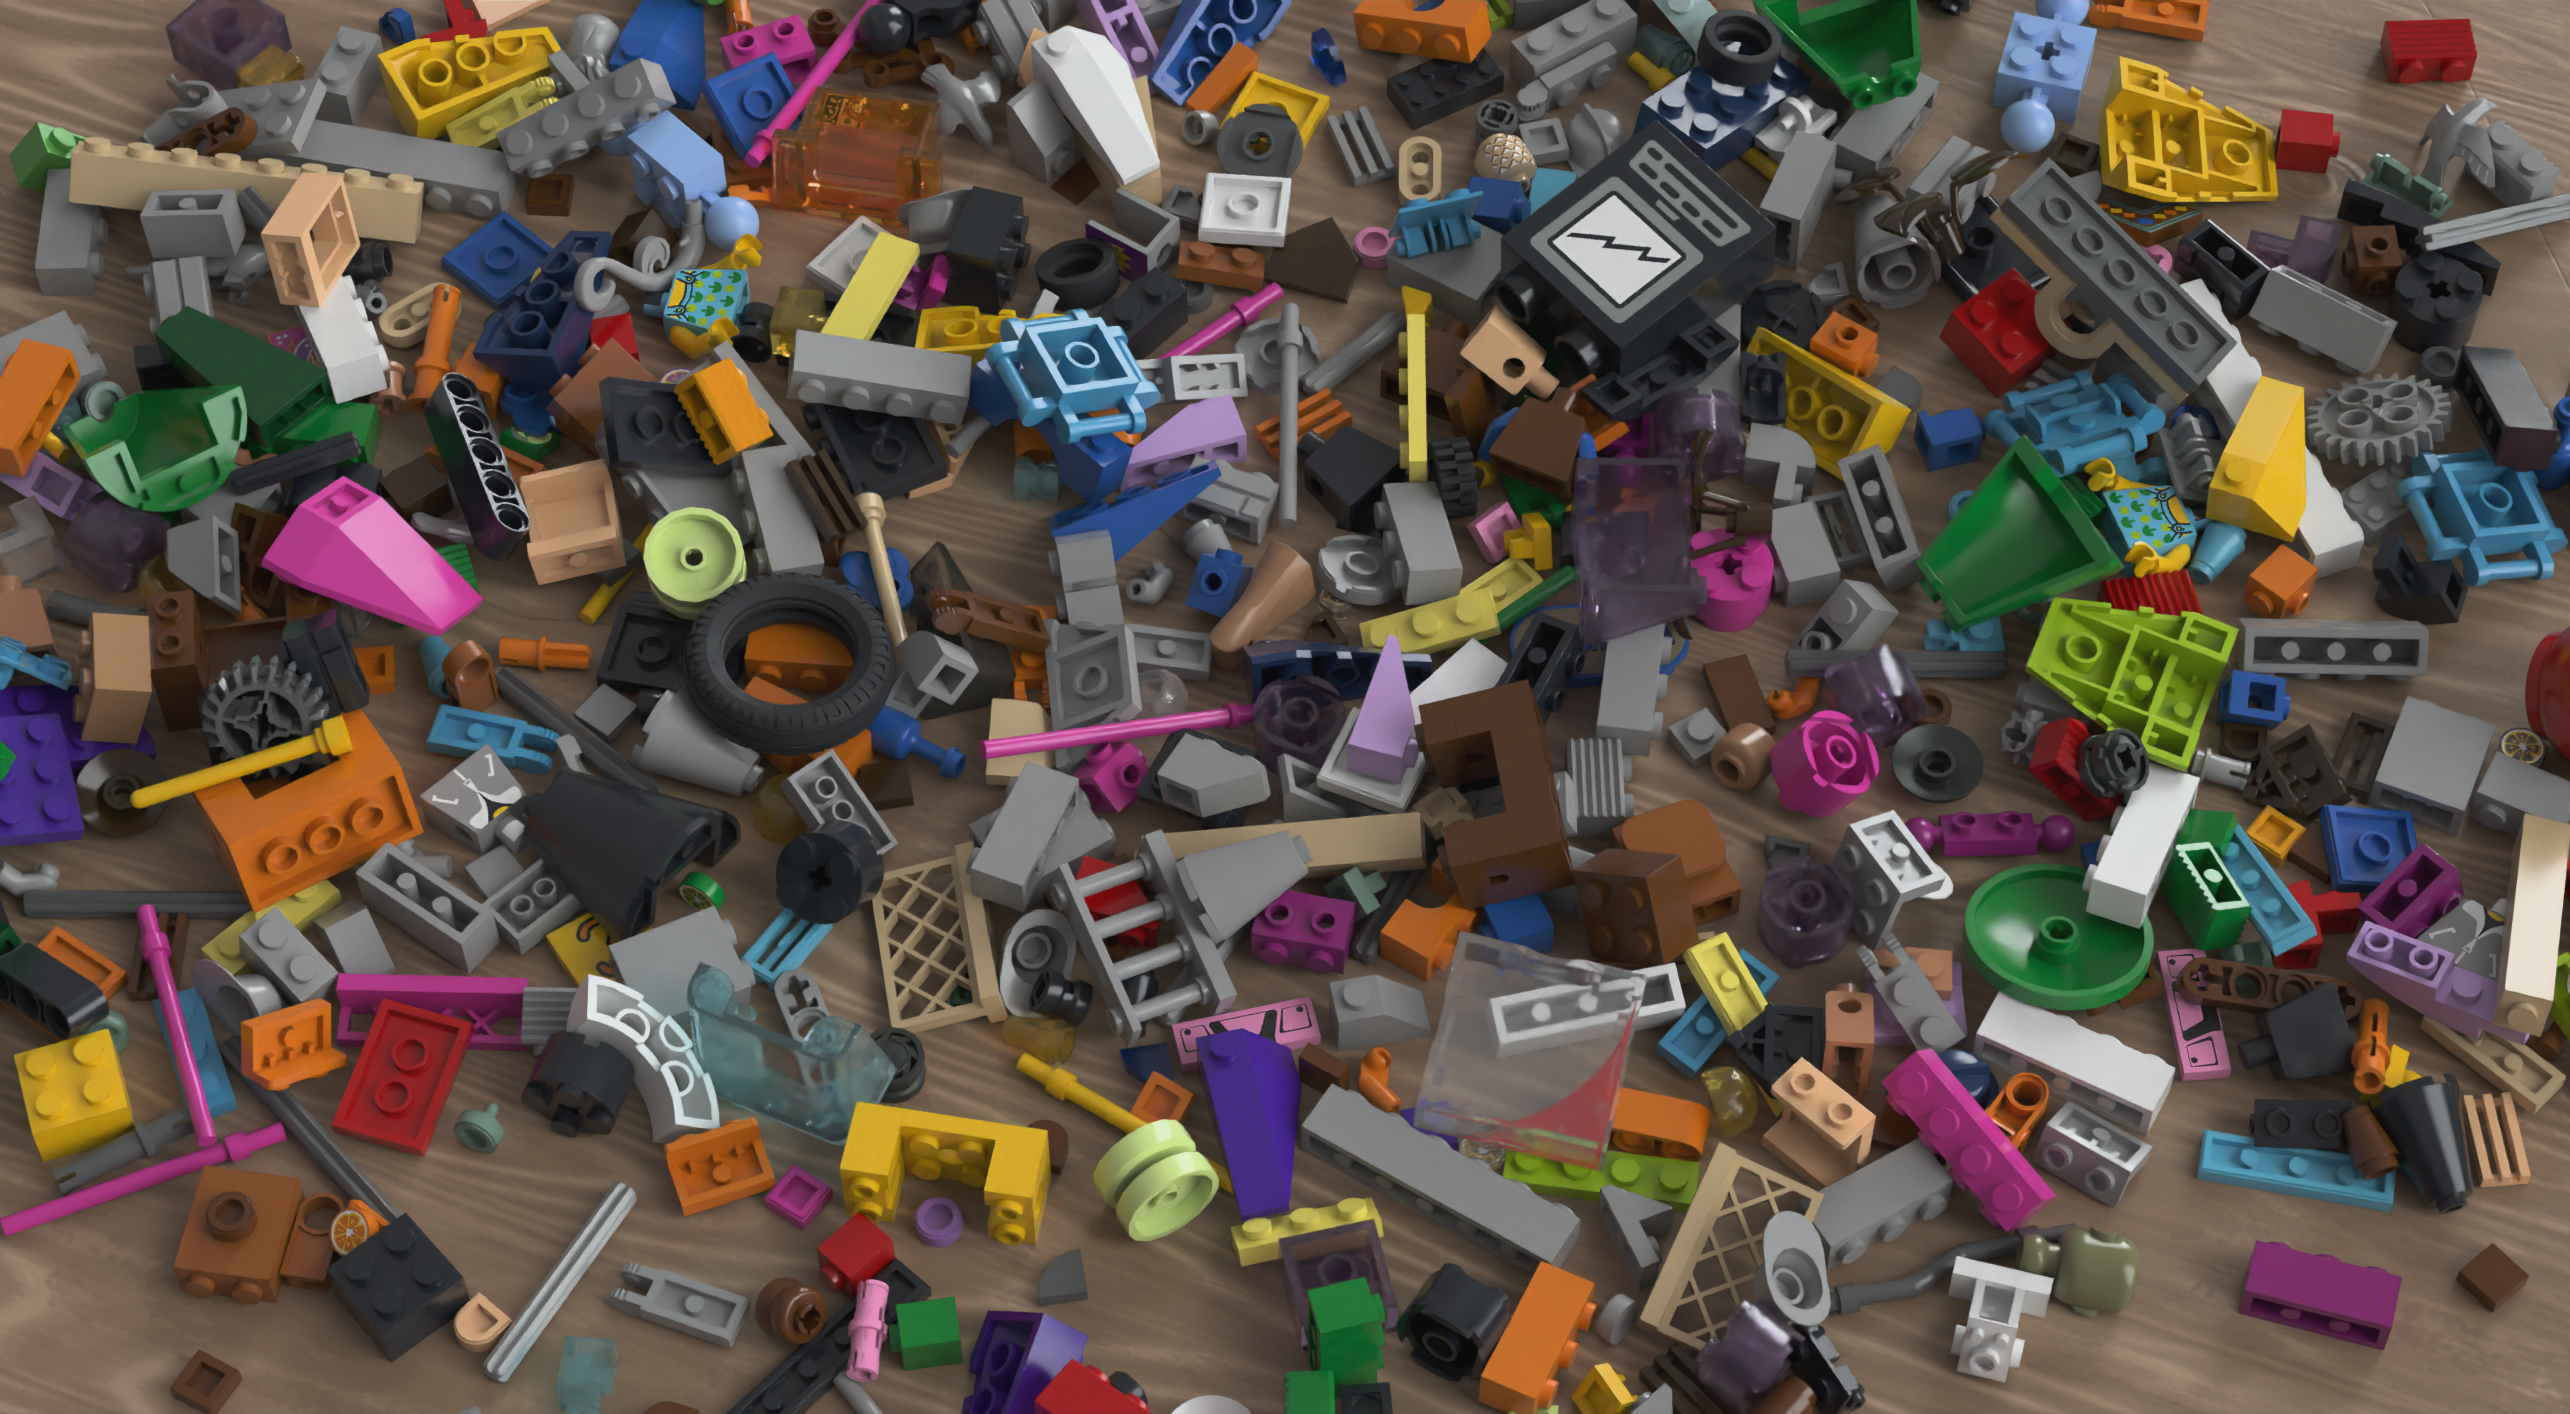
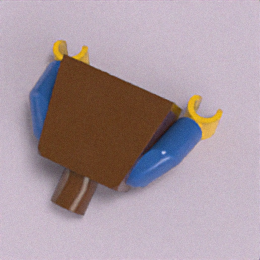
[1473,387,1599,511]

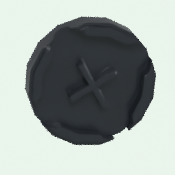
[1740,280,1825,352]

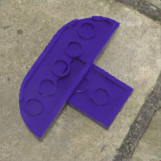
[0,684,157,847]

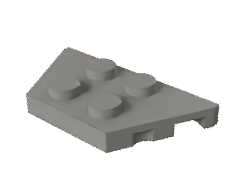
[1043,618,1142,775]

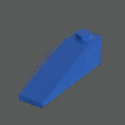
[609,0,706,111]
[1147,0,1292,107]
[1046,460,1222,562]

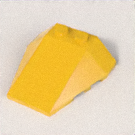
[2098,56,2278,202]

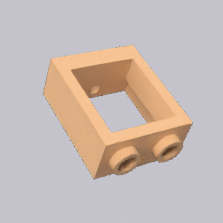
[261,172,361,308]

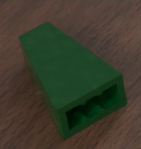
[154,306,332,450]

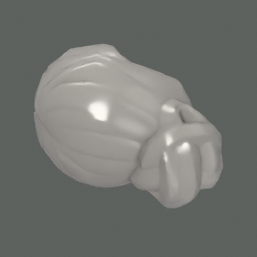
[567,13,621,83]

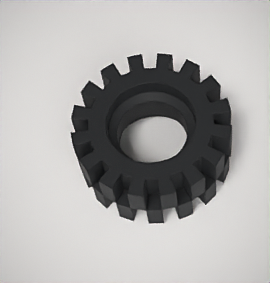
[1427,436,1478,519]

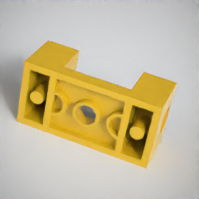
[839,1101,1051,1246]

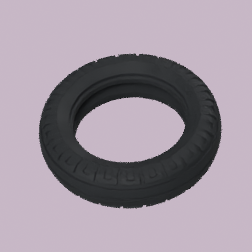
[683,572,895,756]

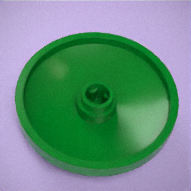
[1963,863,2154,1010]

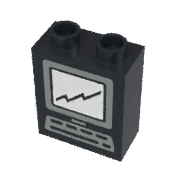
[1495,119,1776,379]

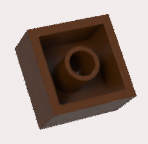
[1573,848,1699,965]

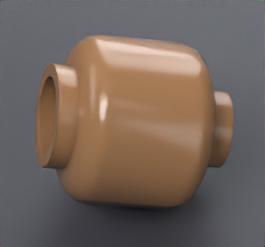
[1710,723,1776,791]

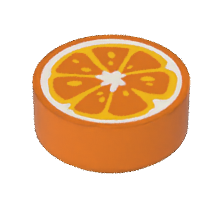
[329,1208,379,1256]

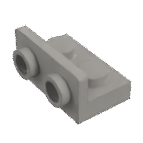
[2032,1100,2153,1207]

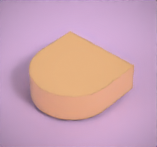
[453,1292,513,1353]

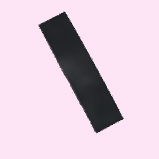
[2337,178,2501,296]

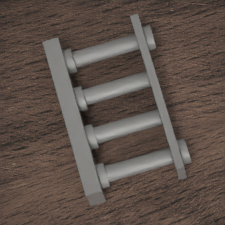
[1050,829,1237,1049]

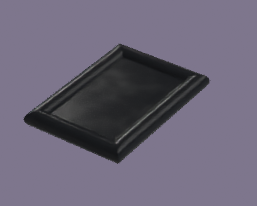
[1915,194,2051,303]

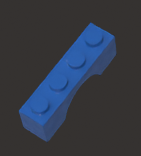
[967,358,1133,505]

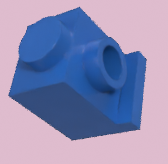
[1913,407,1986,472]
[2216,670,2291,731]

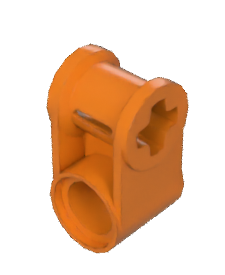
[1984,1072,2049,1154]

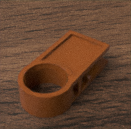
[442,640,500,712]
[279,1192,345,1292]

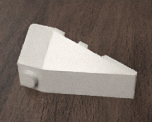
[1031,26,1160,186]

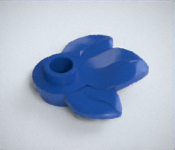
[500,382,561,436]
[840,547,914,615]

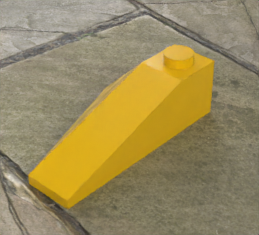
[377,26,561,140]
[915,306,1090,380]
[1746,326,1911,481]
[2206,376,2306,542]

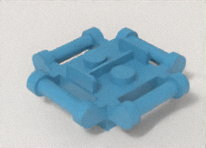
[984,308,1161,445]
[1983,369,2166,478]
[2396,446,2568,587]

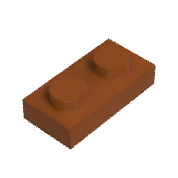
[1176,240,1266,291]

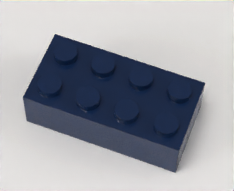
[1632,41,1812,173]

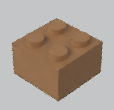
[71,612,152,744]

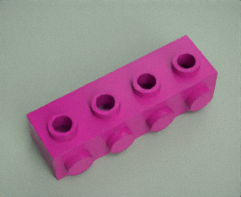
[1881,1049,2057,1232]

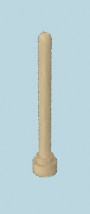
[854,493,908,665]

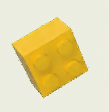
[14,1028,135,1162]

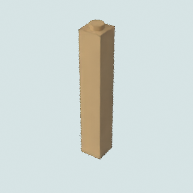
[1134,812,1427,892]
[2493,813,2570,1037]

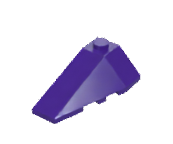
[1195,1028,1302,1221]
[962,1310,1089,1414]

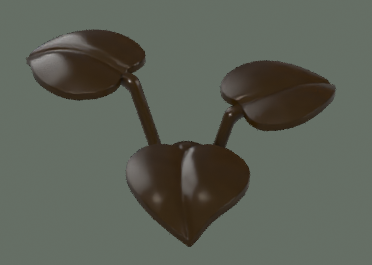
[1833,150,2027,262]
[1670,430,1773,640]

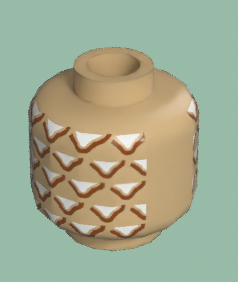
[1474,133,1537,193]

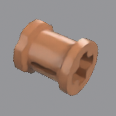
[368,360,408,419]

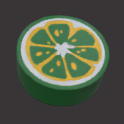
[678,872,726,912]

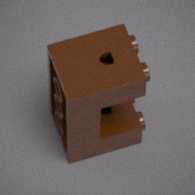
[146,582,345,732]
[1414,679,1575,910]

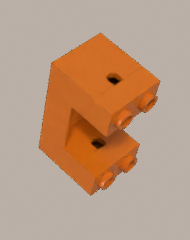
[192,708,424,913]

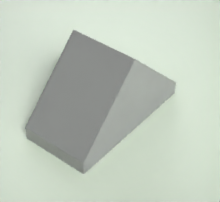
[1277,753,1351,823]
[311,899,396,975]

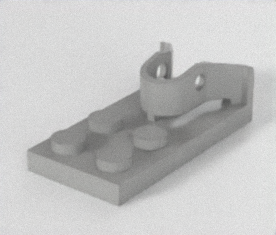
[139,74,327,160]

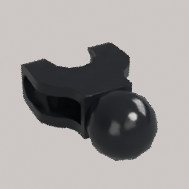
[857,0,982,56]

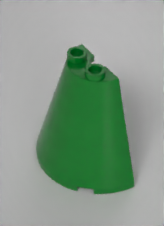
[1752,0,1921,110]
[61,385,247,512]
[1915,434,2124,634]

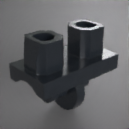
[1740,351,1786,430]

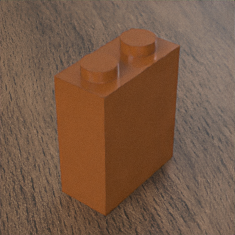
[173,1165,305,1304]

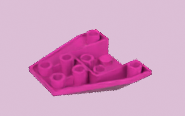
[261,476,483,637]

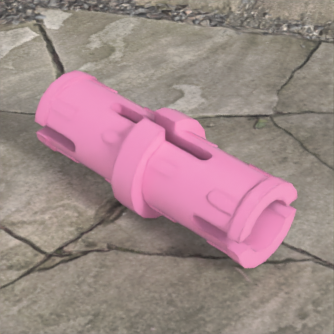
[846,1279,889,1382]

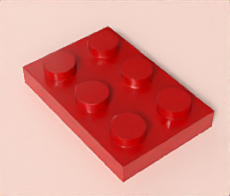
[331,998,475,1157]

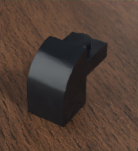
[2372,533,2468,625]

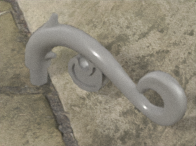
[573,199,707,312]

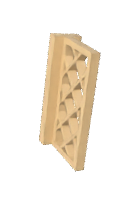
[872,841,1009,1038]
[1635,1142,1825,1374]

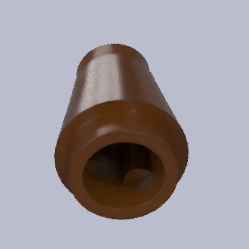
[2341,1105,2399,1181]

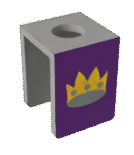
[1085,187,1180,282]

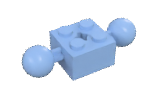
[1992,0,2097,154]
[598,109,759,251]

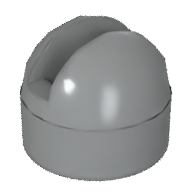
[1181,110,1218,145]

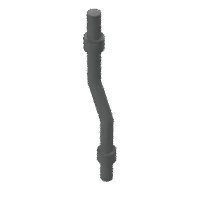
[1829,1223,2076,1315]

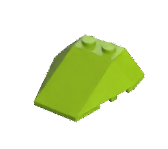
[2025,597,2239,773]

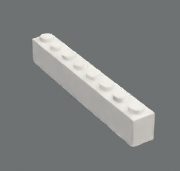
[2180,278,2364,579]

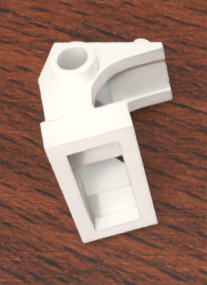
[1948,1256,2054,1382]

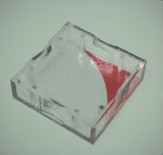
[1413,931,1648,1172]

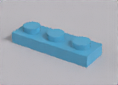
[1655,948,1780,1080]
[152,987,238,1121]

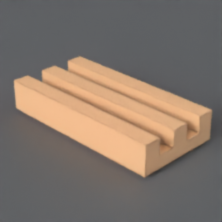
[2461,1092,2531,1187]

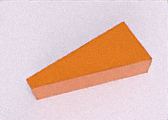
[1185,41,1258,114]

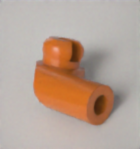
[1767,677,1822,720]
[1357,1047,1403,1113]

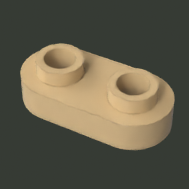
[1398,136,1442,205]
[379,282,462,348]

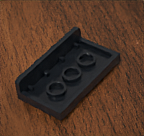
[785,336,948,501]

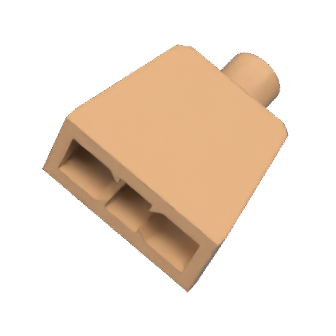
[1460,305,1560,401]

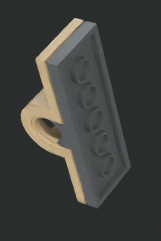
[1989,158,2238,404]

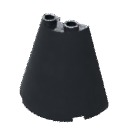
[522,766,741,943]

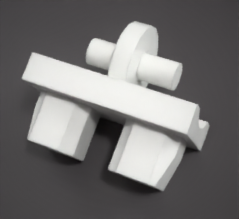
[1754,94,1837,166]

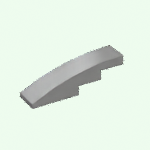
[1136,353,1248,406]

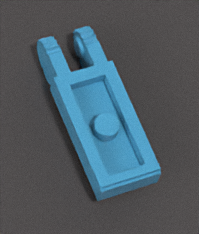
[426,704,561,775]

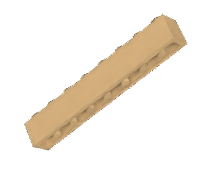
[69,137,424,244]

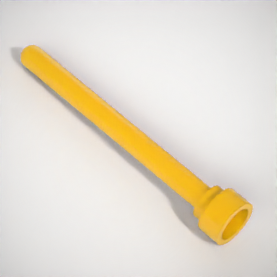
[130,715,353,809]

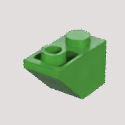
[9,122,87,194]

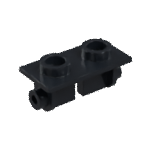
[2249,1099,2352,1149]
[1777,1322,1866,1414]

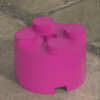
[1683,528,1774,632]
[1769,710,1879,818]

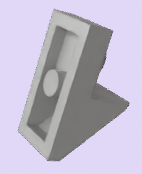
[1598,1185,1674,1291]

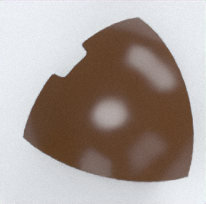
[230,502,290,611]

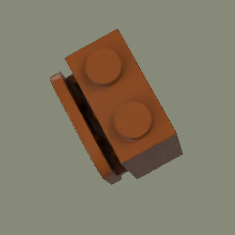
[545,337,660,478]
[1609,800,1741,927]

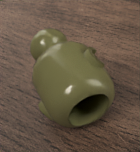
[2014,1225,2140,1317]

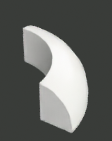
[566,974,720,1144]

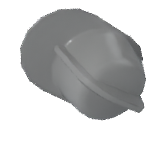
[1563,103,1629,179]
[897,188,972,257]
[999,909,1077,1021]
[192,959,288,1036]
[1752,1210,1831,1327]

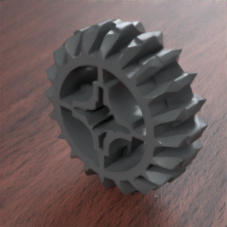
[202,655,329,779]

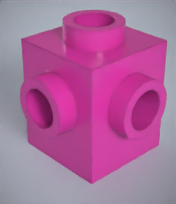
[1072,742,1148,813]

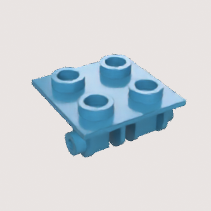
[1388,189,1484,259]
[0,635,72,691]

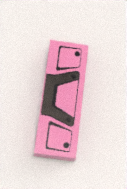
[2155,948,2232,1082]
[1172,996,1321,1073]

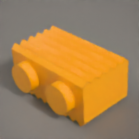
[674,357,774,465]

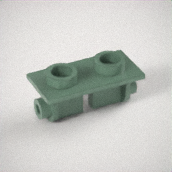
[2360,153,2454,219]

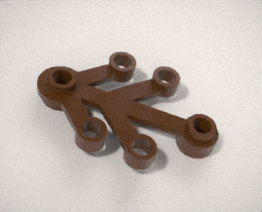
[808,9,955,89]

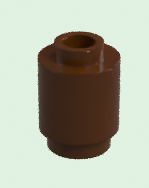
[1747,1375,1817,1414]

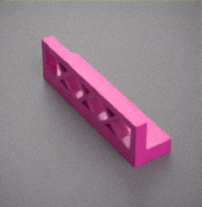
[336,973,530,1051]

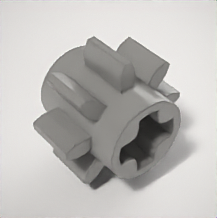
[2000,709,2050,767]

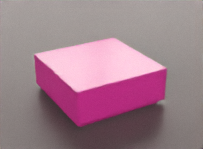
[916,254,948,311]
[764,1164,833,1231]

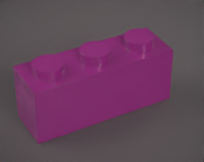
[2238,1240,2402,1351]

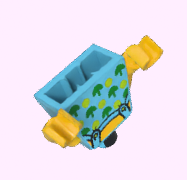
[643,233,763,360]
[2084,457,2212,579]

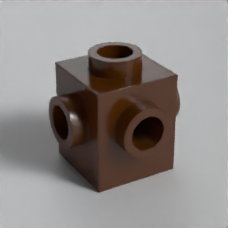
[2341,225,2407,295]

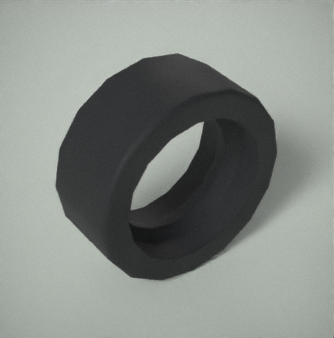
[1697,9,1782,87]
[1035,238,1121,312]

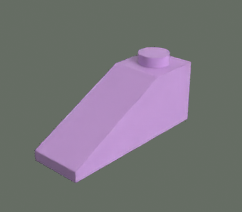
[1074,0,1160,96]
[1119,394,1247,493]
[1347,635,1420,784]

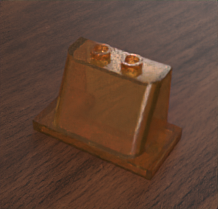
[771,86,943,228]

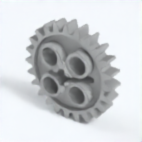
[2306,373,2453,466]

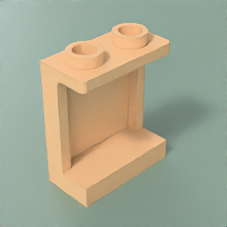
[519,459,627,585]
[1761,1057,1876,1191]

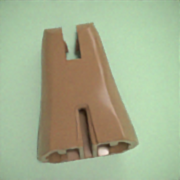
[1209,541,1316,671]

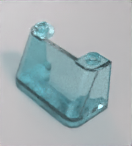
[686,962,897,1146]

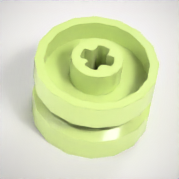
[643,507,747,620]
[1093,1119,1219,1241]

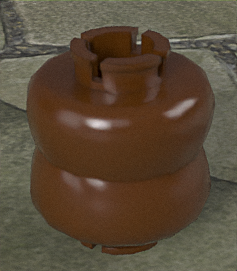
[755,1277,827,1345]

